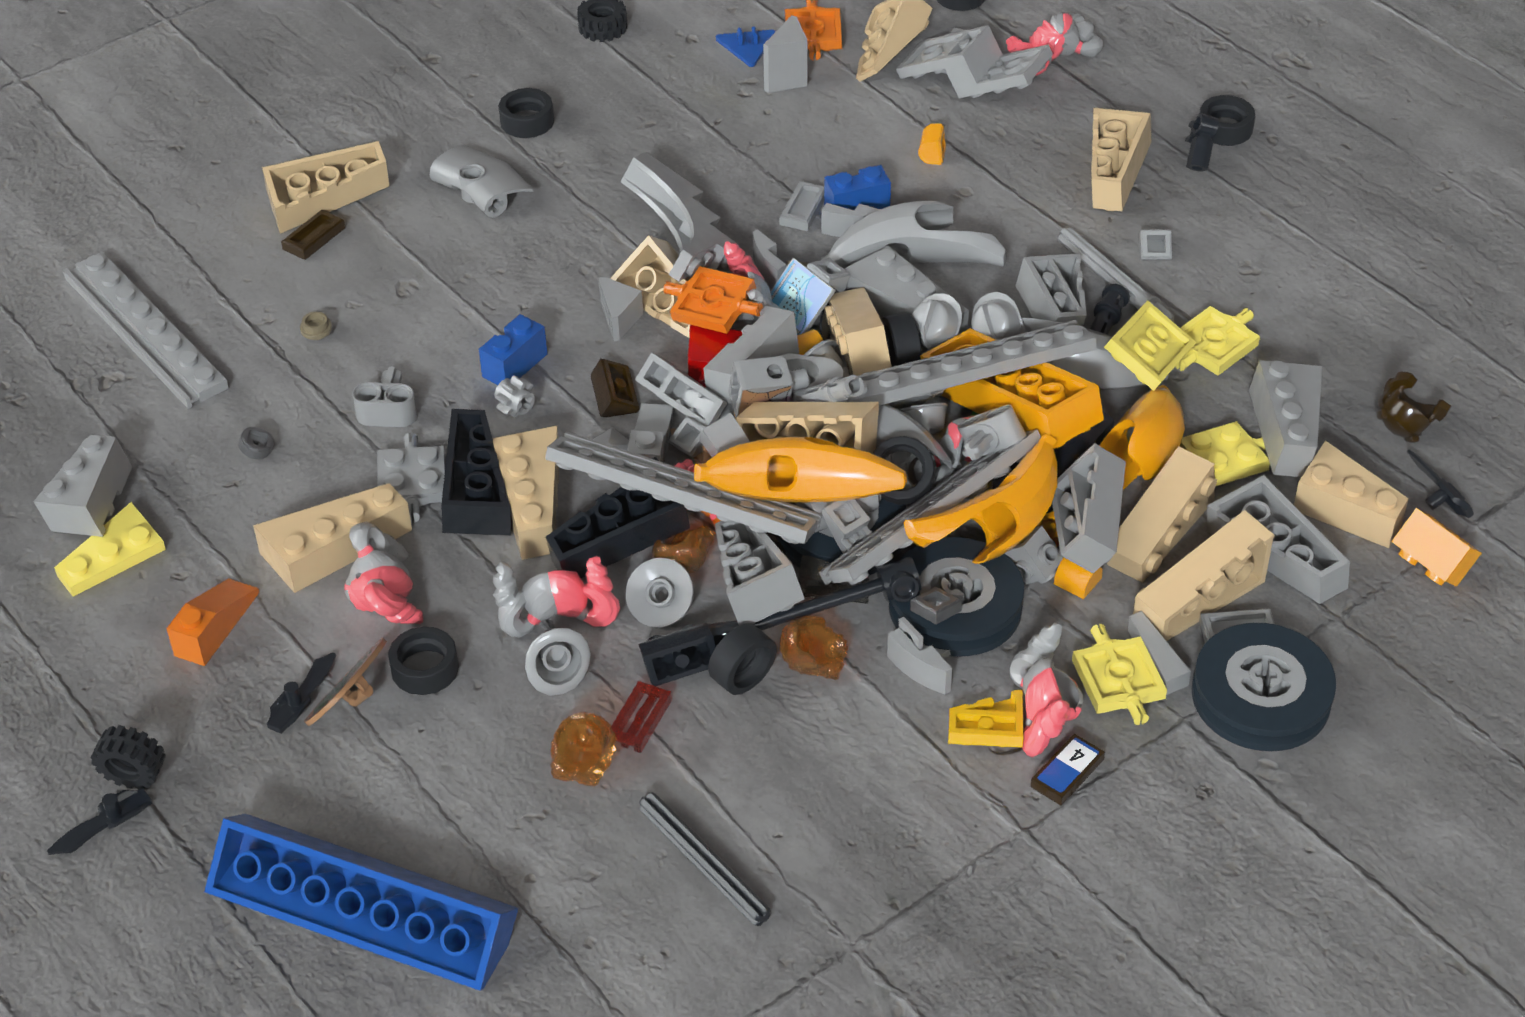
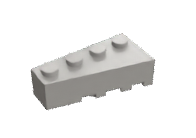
[1249,360,1322,477]
[1207,475,1350,604]

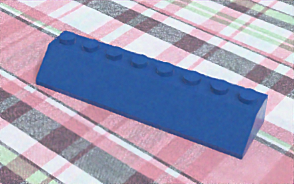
[204,813,518,991]

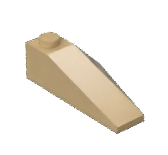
[856,0,932,82]
[610,235,692,338]

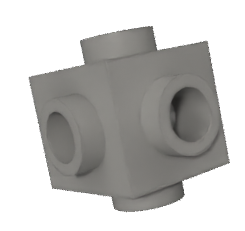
[1005,526,1064,585]

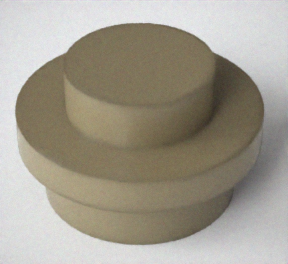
[300,311,332,340]

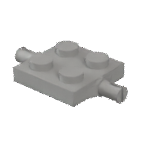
[377,433,445,523]

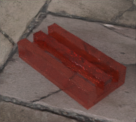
[607,681,672,753]

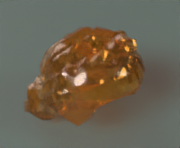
[652,526,716,573]
[780,616,848,680]
[550,712,616,786]

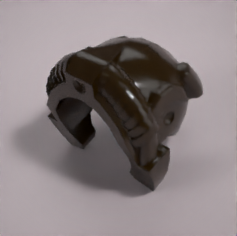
[1376,371,1451,443]

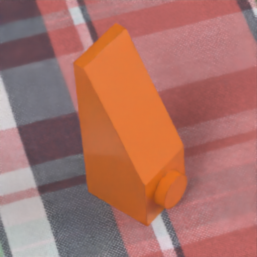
[166,578,260,666]

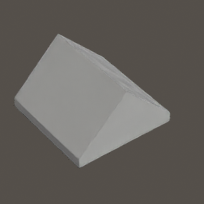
[763,15,807,93]

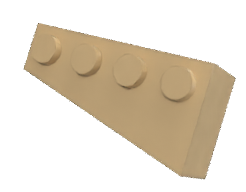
[1091,108,1151,211]
[262,141,389,234]
[824,287,892,376]
[736,402,879,453]
[492,426,559,560]
[1107,446,1217,583]
[253,483,412,593]
[1133,510,1274,641]

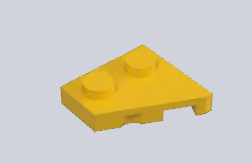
[948,690,1023,747]

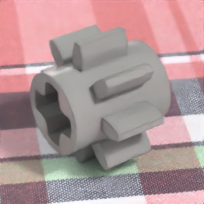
[495,375,535,418]

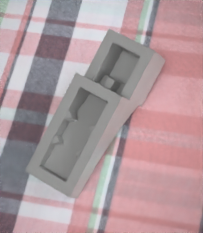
[635,352,728,427]
[627,403,674,462]

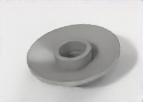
[625,558,694,628]

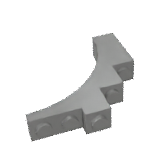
[621,152,739,282]

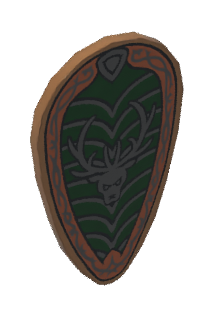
[304,638,387,726]

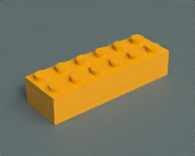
[920,328,1104,449]

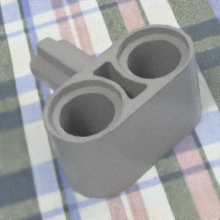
[352,366,417,427]
[957,404,1027,460]

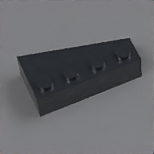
[441,409,511,536]
[546,457,690,578]

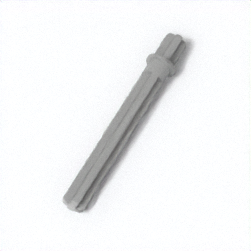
[1058,228,1174,321]

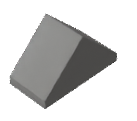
[598,277,643,341]

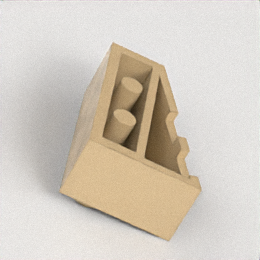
[1294,441,1409,548]

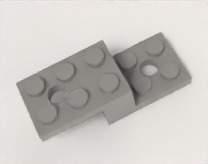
[896,25,1053,98]

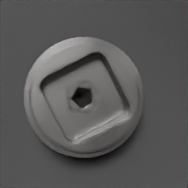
[238,427,274,459]

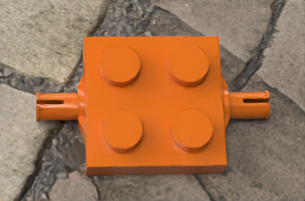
[785,0,842,61]
[663,266,763,334]

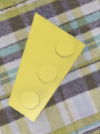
[54,502,166,597]

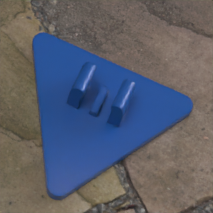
[716,26,776,67]

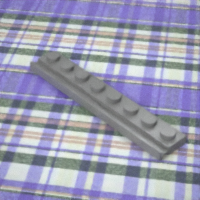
[63,252,229,409]
[845,320,1097,406]
[819,429,1041,585]
[545,432,822,544]

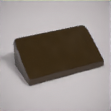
[591,358,640,417]

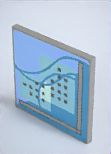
[770,258,836,335]

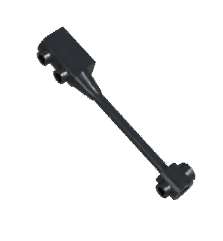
[638,557,922,687]

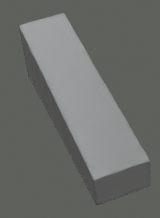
[1128,611,1191,695]

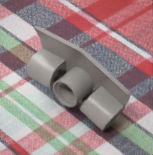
[430,145,533,218]

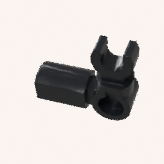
[1185,113,1219,172]

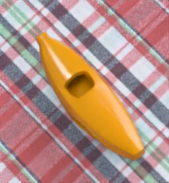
[1099,385,1185,490]
[904,434,1057,564]
[694,437,907,502]

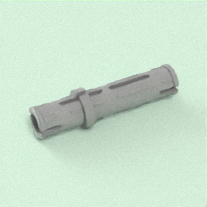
[793,375,864,402]

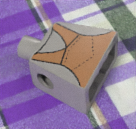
[728,356,809,417]

